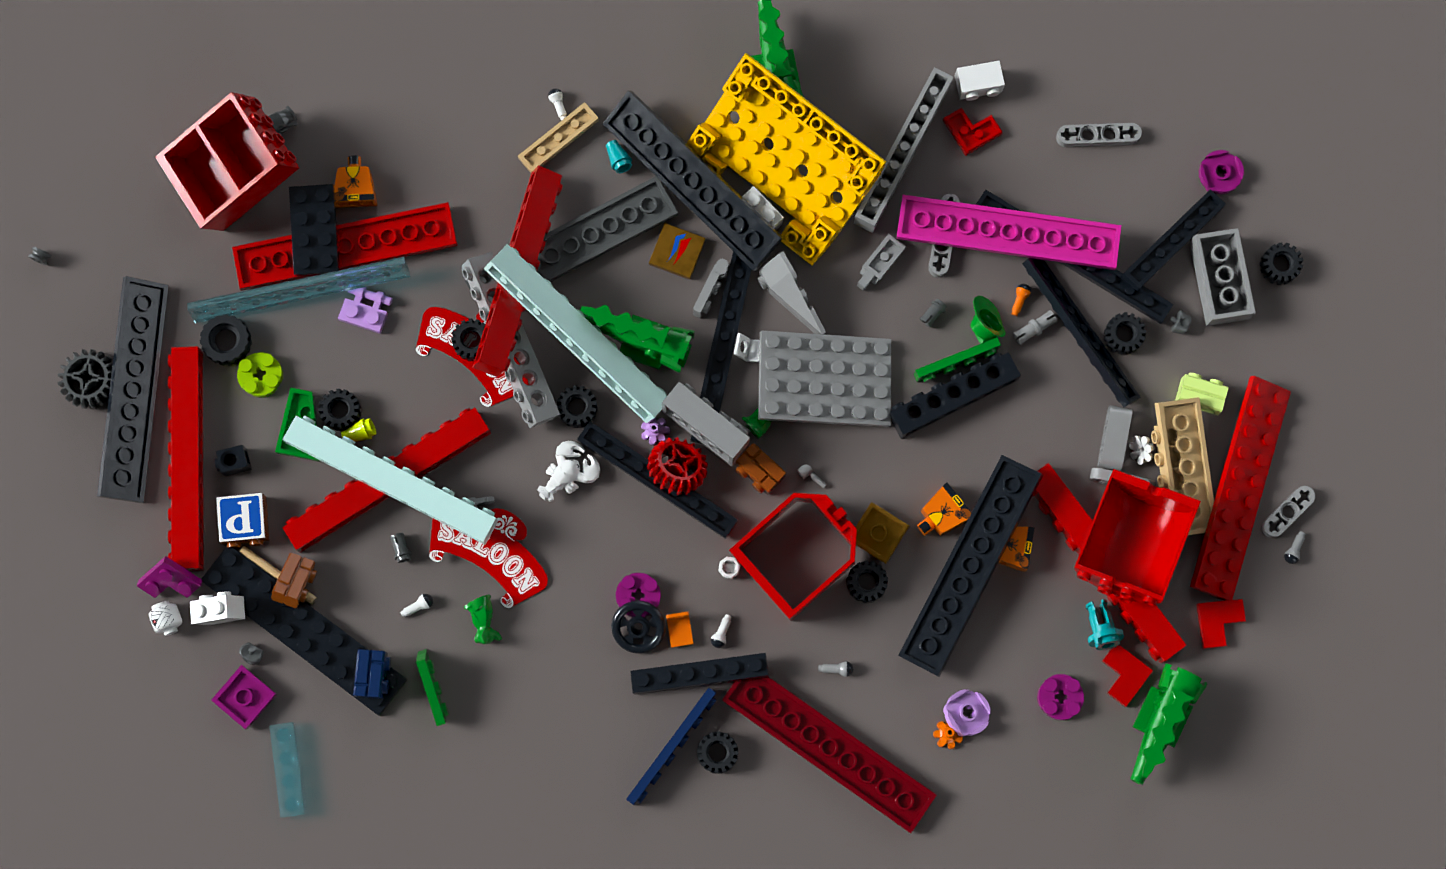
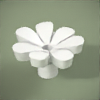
[1129,436,1155,465]

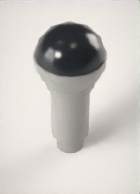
[1284,531,1306,564]
[818,661,853,677]

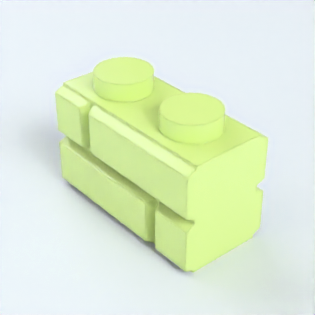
[1175,373,1228,416]

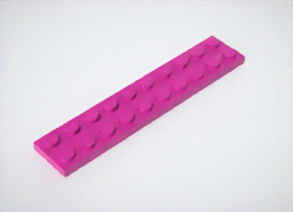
[896,195,1122,270]

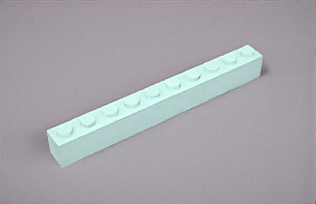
[483,244,667,423]
[283,416,498,545]

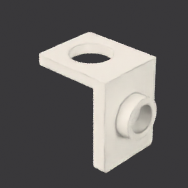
[734,333,760,362]

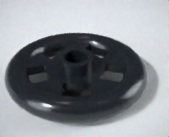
[611,601,666,654]

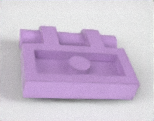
[338,284,393,334]

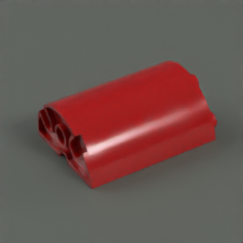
[1074,469,1201,607]

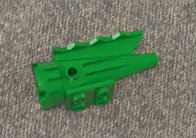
[751,0,804,97]
[580,305,695,373]
[1130,664,1207,785]

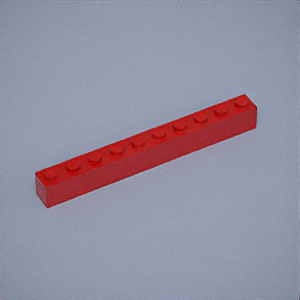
[472,165,563,377]
[168,346,204,571]
[282,407,491,553]
[1032,463,1186,663]

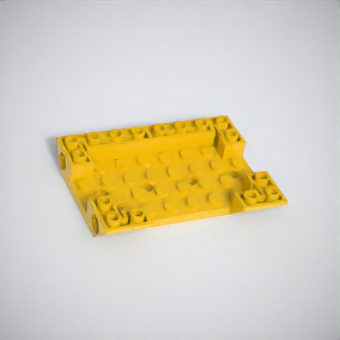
[687,53,886,266]

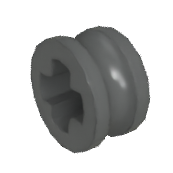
[28,247,52,265]

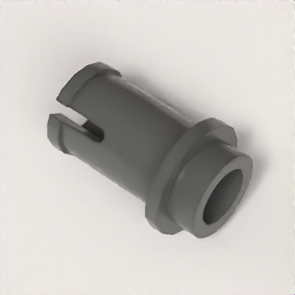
[920,299,947,328]
[390,533,412,563]

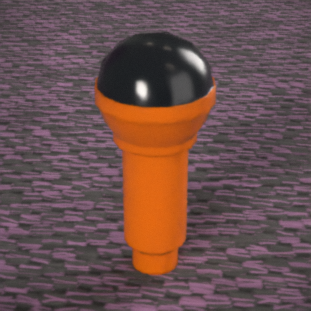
[1011,284,1031,317]

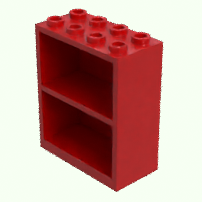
[155,92,299,231]

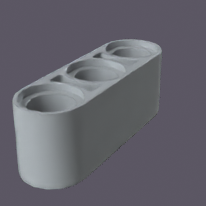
[1097,405,1132,471]

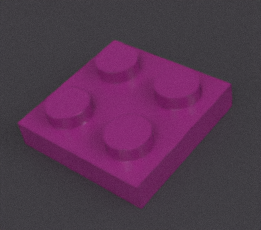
[211,665,277,730]

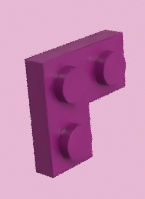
[137,556,202,598]

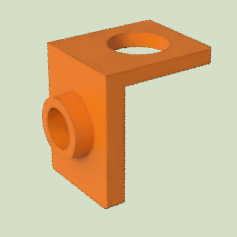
[666,611,693,648]

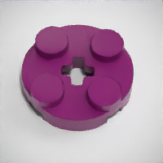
[1199,150,1244,194]
[615,573,661,618]
[1037,674,1084,720]

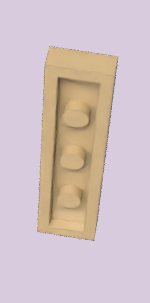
[518,102,599,173]

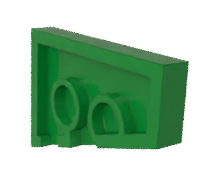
[275,387,320,462]
[416,649,449,726]

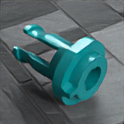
[1086,599,1125,650]

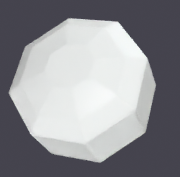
[718,556,740,579]

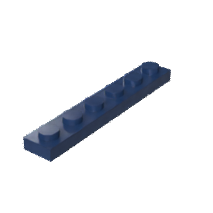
[626,688,717,805]

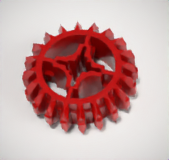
[647,436,708,495]

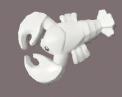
[537,441,601,502]

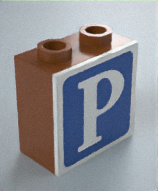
[216,493,270,548]

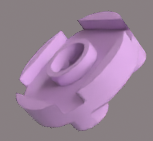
[943,689,990,737]

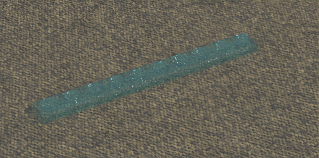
[187,257,410,323]

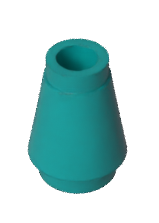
[606,140,632,174]

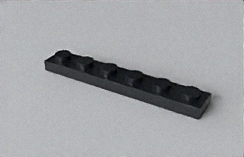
[1121,189,1226,291]
[630,653,769,695]

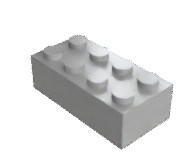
[1189,228,1256,326]
[662,382,750,466]

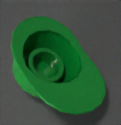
[970,295,1006,344]

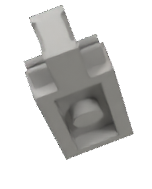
[857,234,906,291]

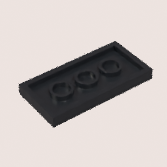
[289,184,340,276]

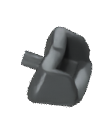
[1170,310,1192,334]
[239,642,264,665]

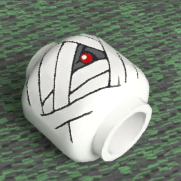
[149,601,182,636]

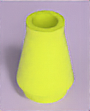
[341,418,376,442]

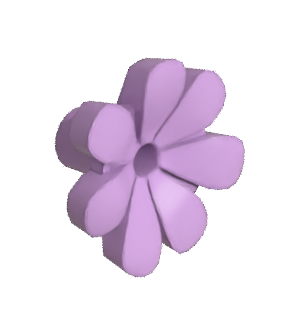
[641,418,670,445]

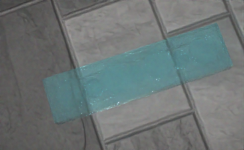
[270,722,305,818]

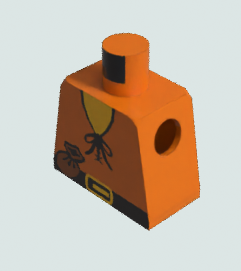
[334,155,377,208]
[917,483,972,536]
[999,527,1035,572]

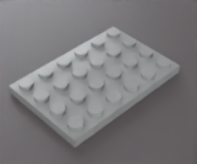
[758,330,891,427]

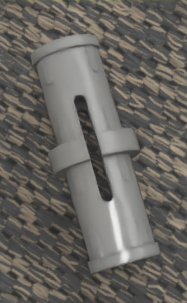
[1013,310,1057,345]

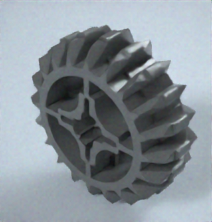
[58,349,113,409]

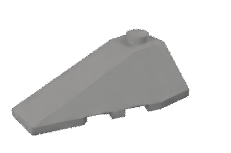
[757,251,826,335]

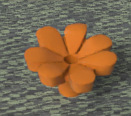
[933,721,963,749]

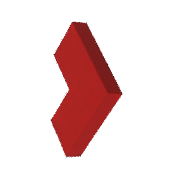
[943,107,1003,156]
[1196,599,1246,649]
[1102,645,1153,707]

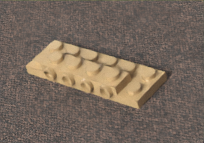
[1151,397,1214,535]

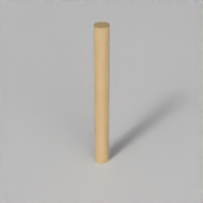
[240,546,317,605]

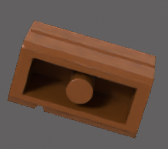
[735,442,787,495]
[271,552,317,608]

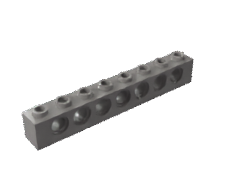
[853,67,954,233]
[462,252,560,428]

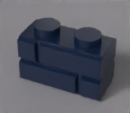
[353,649,391,699]

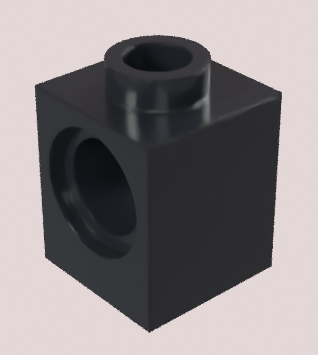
[214,445,252,476]

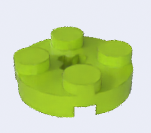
[237,352,283,398]

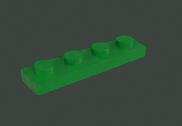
[914,337,1001,383]

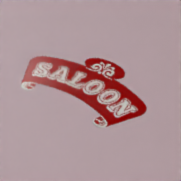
[416,307,528,407]
[429,508,548,608]

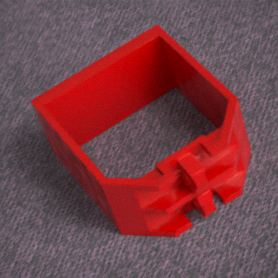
[729,493,857,620]

